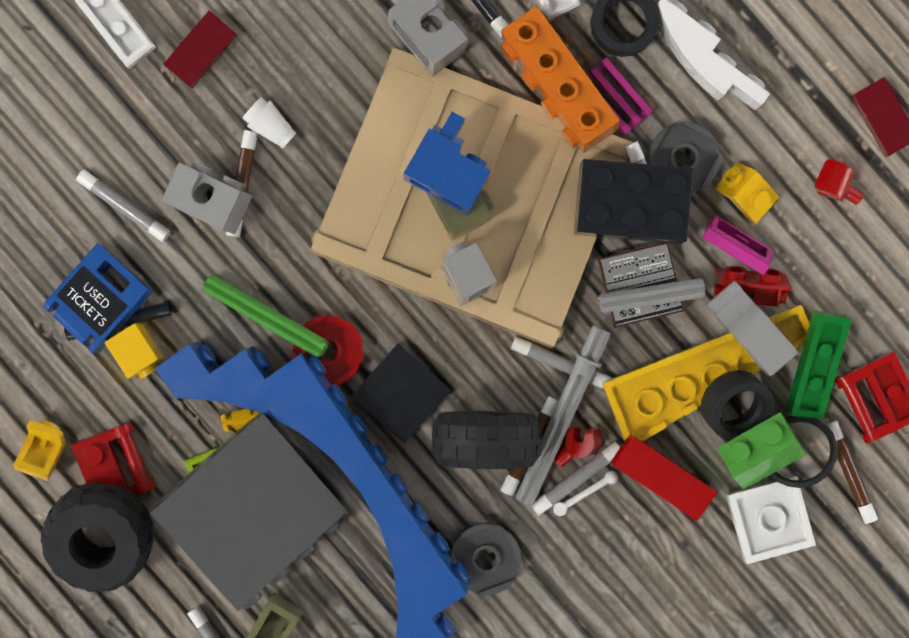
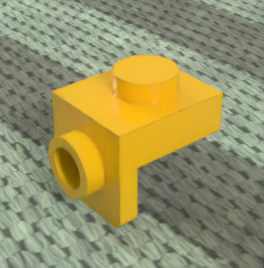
[715,163,780,224]
[13,420,66,481]

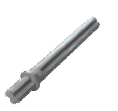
[516,325,611,506]

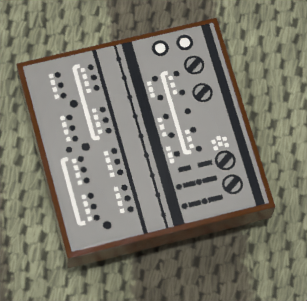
[597,243,684,328]

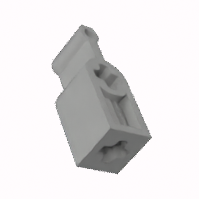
[706,281,799,377]

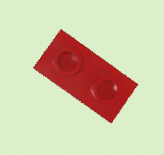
[714,265,792,307]

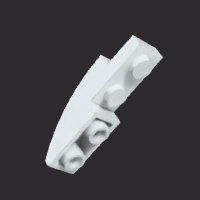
[657,0,770,110]

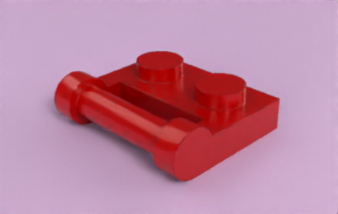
[835,352,909,443]
[71,422,157,495]

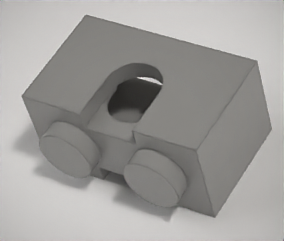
[388,0,468,77]
[161,161,253,234]
[441,241,497,306]

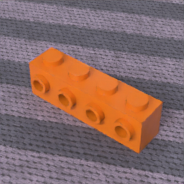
[500,6,620,154]

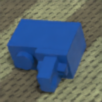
[403,112,491,215]

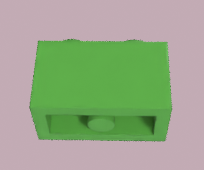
[717,412,807,489]

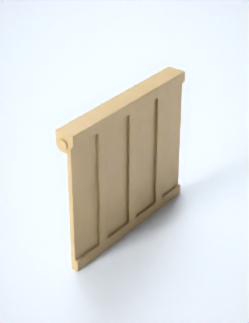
[310,47,633,349]

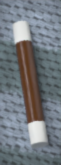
[226,130,258,238]
[500,396,558,497]
[826,420,878,524]

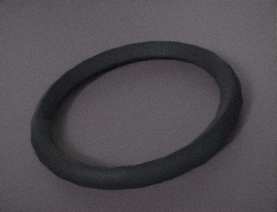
[770,416,838,488]

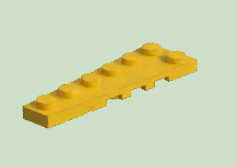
[602,305,809,441]

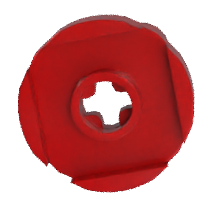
[292,316,364,386]

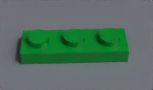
[785,310,852,420]

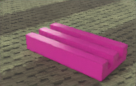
[587,57,653,136]
[702,214,774,275]

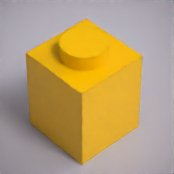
[104,323,165,380]

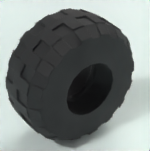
[432,411,541,469]
[41,481,155,593]

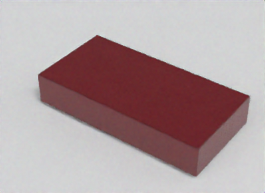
[163,10,238,89]
[850,77,909,157]

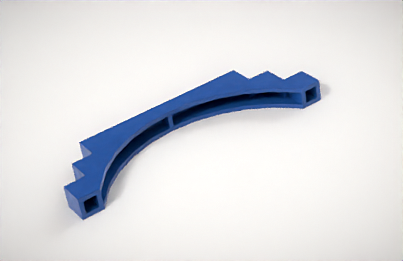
[155,341,470,638]

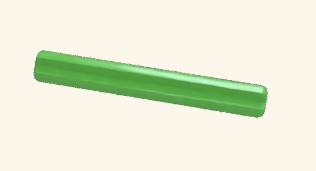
[203,275,329,357]

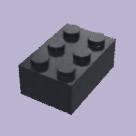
[574,159,693,244]

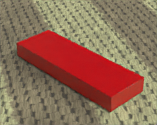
[610,433,718,521]

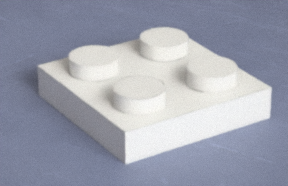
[726,475,816,564]

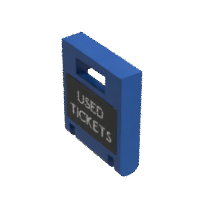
[43,243,154,355]

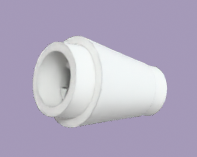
[243,97,296,149]

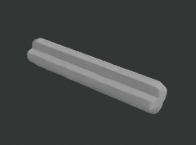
[598,278,706,313]

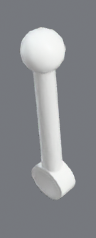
[553,471,618,516]

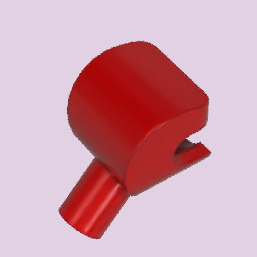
[814,159,864,205]
[554,427,602,468]

